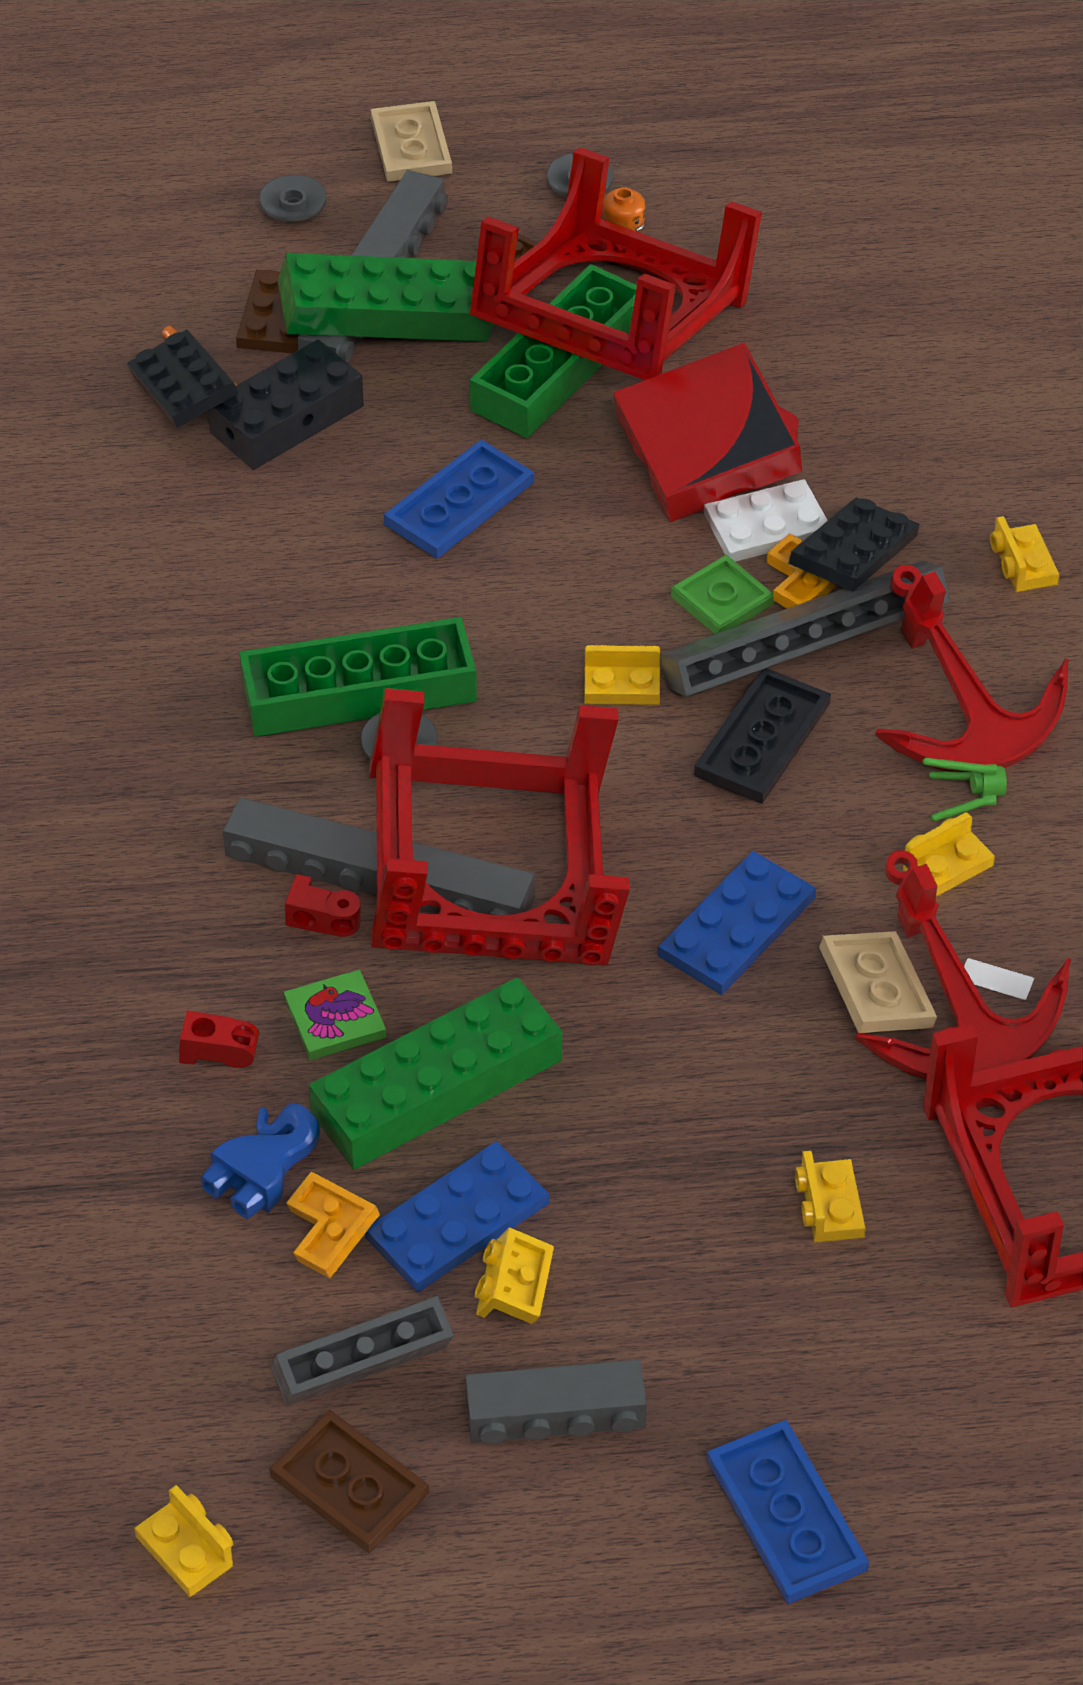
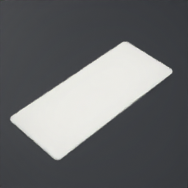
[964,958,1034,1000]

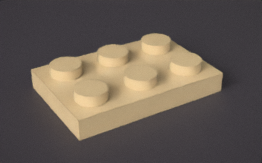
[371,101,452,182]
[819,931,937,1033]

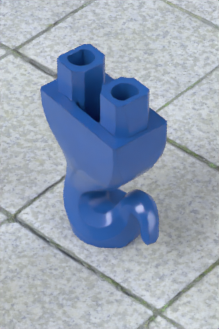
[201,1103,321,1219]

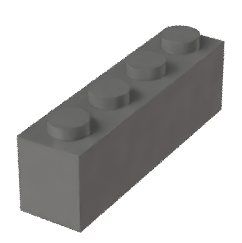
[270,1296,454,1407]
[466,1359,647,1444]

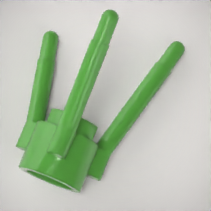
[923,758,1007,822]

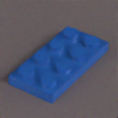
[384,439,534,559]
[658,851,816,995]
[365,1141,549,1293]
[707,1419,869,1605]

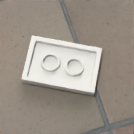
[704,479,828,562]

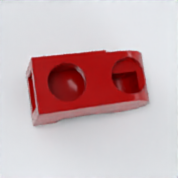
[285,874,361,937]
[179,1010,260,1068]

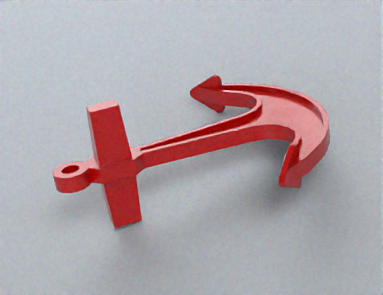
[875,565,1069,772]
[855,850,1072,1080]

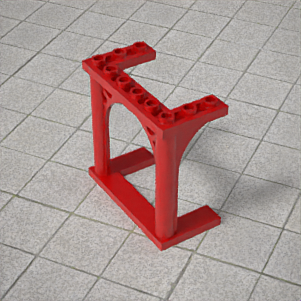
[470,147,762,380]
[369,688,630,965]
[923,1024,1083,1308]

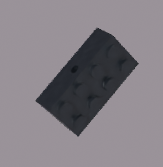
[208,339,364,470]

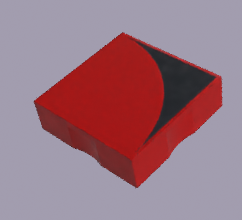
[613,342,803,523]

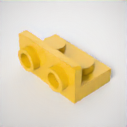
[990,516,1059,592]
[584,645,660,705]
[903,812,995,897]
[795,1150,865,1243]
[475,1227,554,1324]
[134,1485,233,1597]

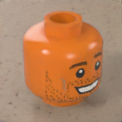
[602,187,645,232]

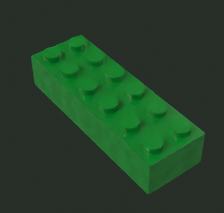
[278,253,494,341]
[470,264,637,439]
[239,617,477,737]
[309,977,562,1170]

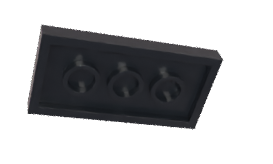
[127,329,239,428]
[788,497,920,591]
[694,668,831,804]

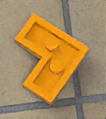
[767,533,837,608]
[286,1171,380,1279]

